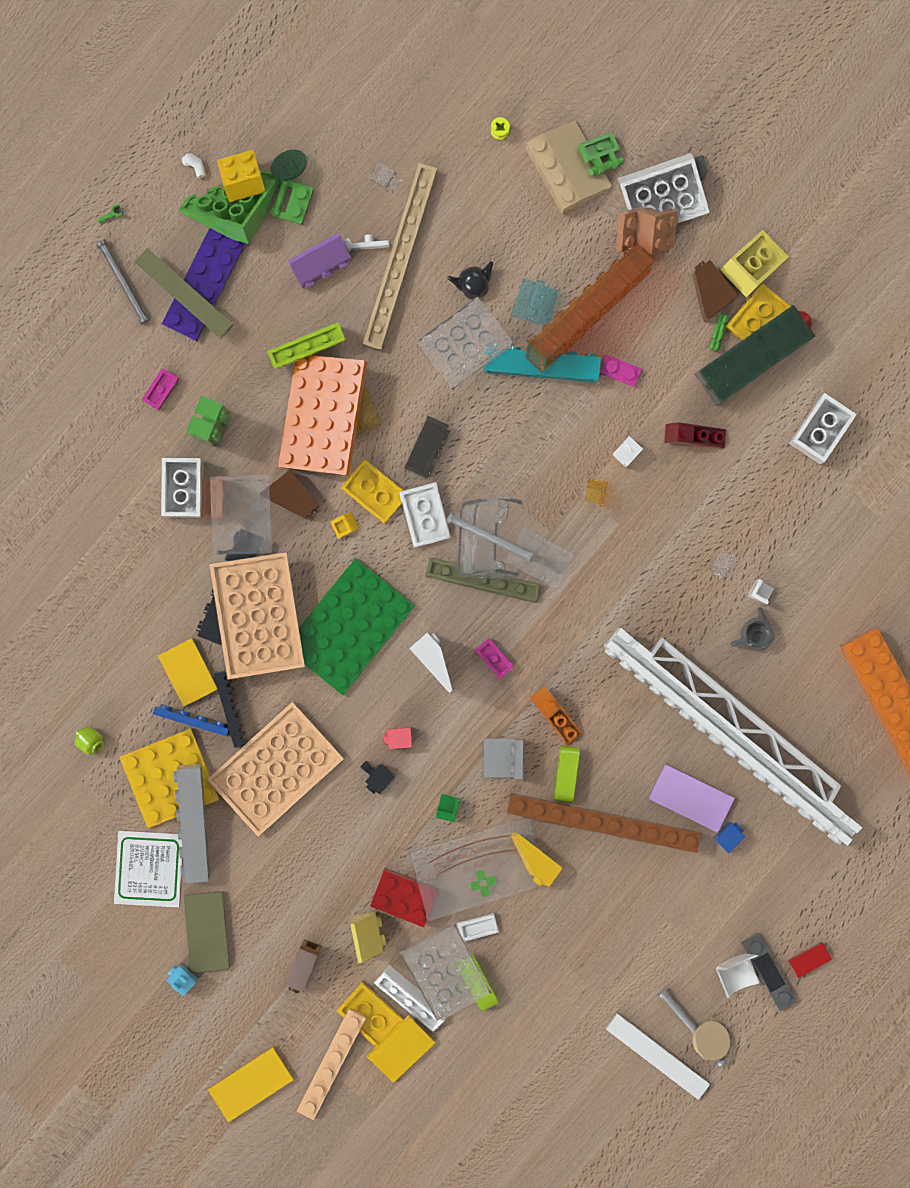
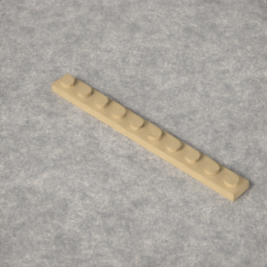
[363,163,437,351]

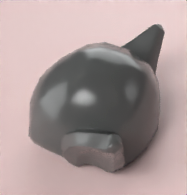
[730,607,774,650]

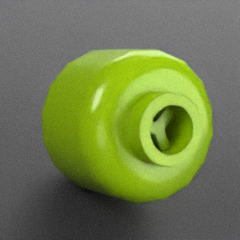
[75,727,104,755]

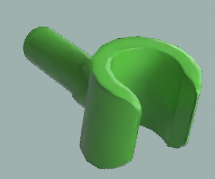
[97,204,123,224]

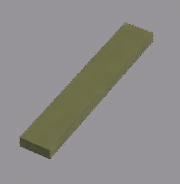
[135,248,233,339]
[425,557,541,603]

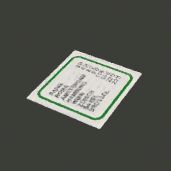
[114,831,182,907]

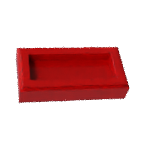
[788,942,832,978]

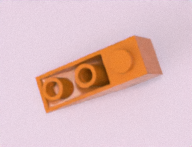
[530,686,582,745]

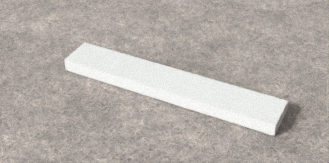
[606,1013,710,1100]

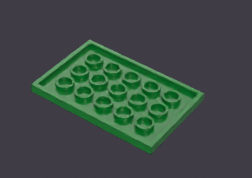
[299,558,415,695]

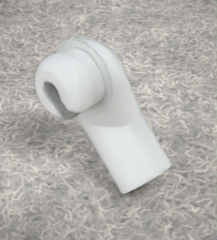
[182,153,206,178]

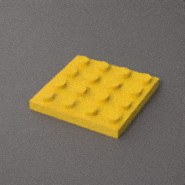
[120,728,220,828]

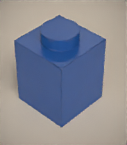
[713,822,745,853]

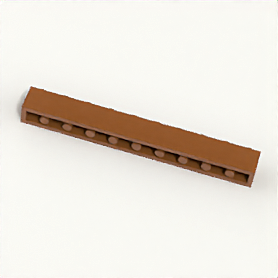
[507,793,701,853]

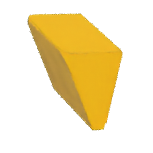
[330,512,359,539]

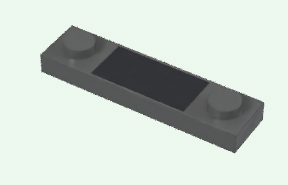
[741,933,797,1011]

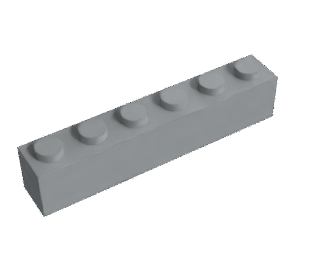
[174,764,210,883]

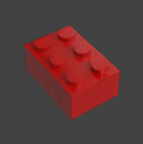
[370,868,438,928]

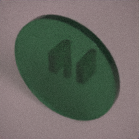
[271,149,307,181]

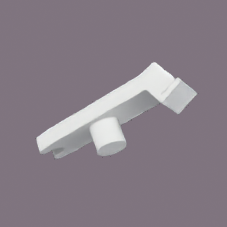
[343,235,390,252]

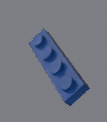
[153,704,230,736]

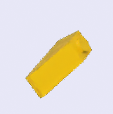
[511,833,562,887]

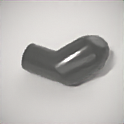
[694,155,707,181]

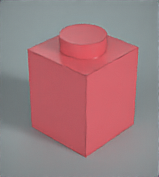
[384,727,412,749]

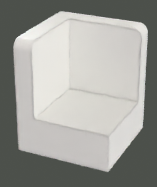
[613,436,643,467]
[747,579,774,605]

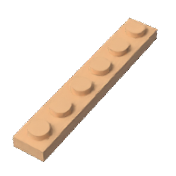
[297,1007,367,1120]

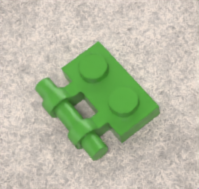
[578,132,624,175]

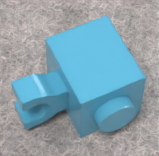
[166,963,198,996]

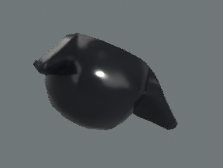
[447,261,494,300]

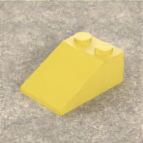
[720,230,789,297]
[350,911,387,963]

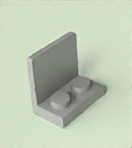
[483,739,523,779]

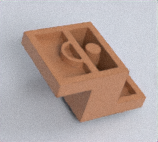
[615,207,678,254]

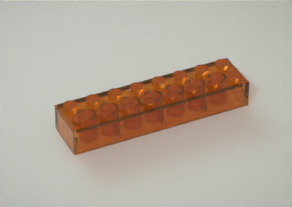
[526,243,654,373]

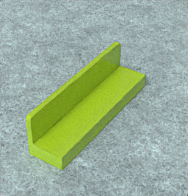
[267,322,346,370]

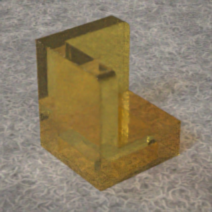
[585,478,608,506]

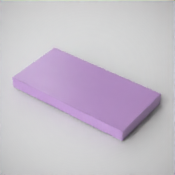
[648,764,735,832]

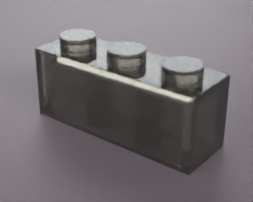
[404,416,451,479]

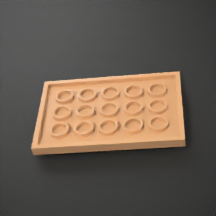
[209,552,305,679]
[207,702,344,837]

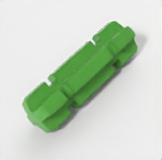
[709,314,729,351]

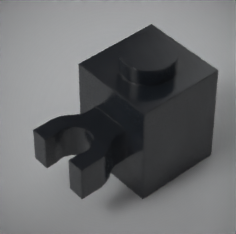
[360,761,395,795]

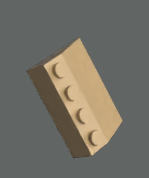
[525,121,612,214]

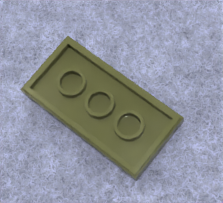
[184,891,230,973]

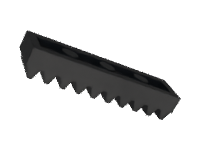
[213,671,249,748]

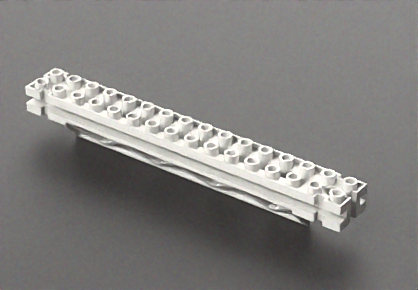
[603,628,862,846]

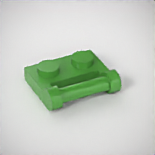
[269,177,314,225]

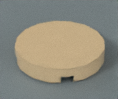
[693,1021,730,1061]

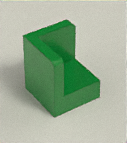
[436,794,460,822]

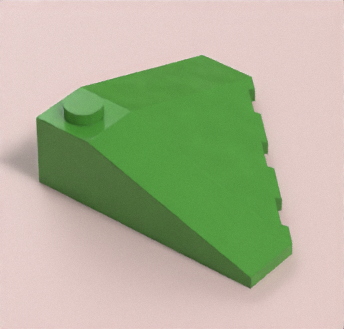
[179,170,281,244]

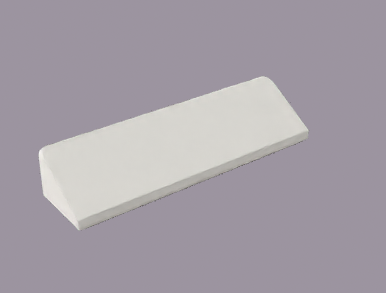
[374,965,448,1032]

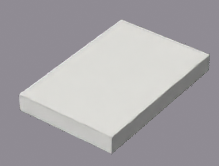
[399,482,451,548]

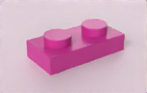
[599,355,641,387]
[142,368,179,411]
[475,638,514,679]

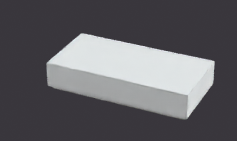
[457,913,499,942]

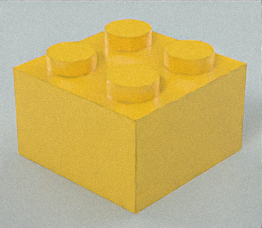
[217,149,266,202]

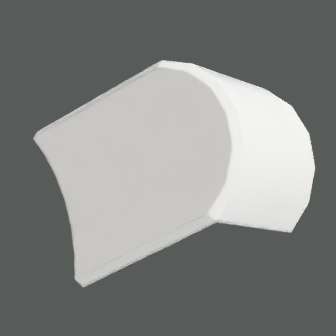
[716,954,759,998]

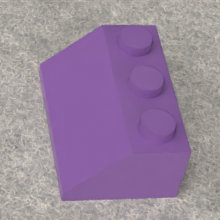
[288,233,352,288]

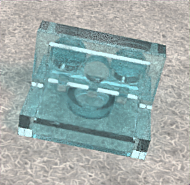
[511,278,559,328]

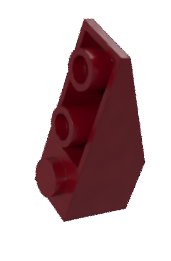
[664,422,726,448]

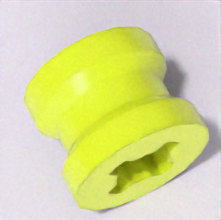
[491,117,510,140]

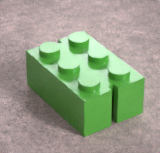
[186,396,231,447]

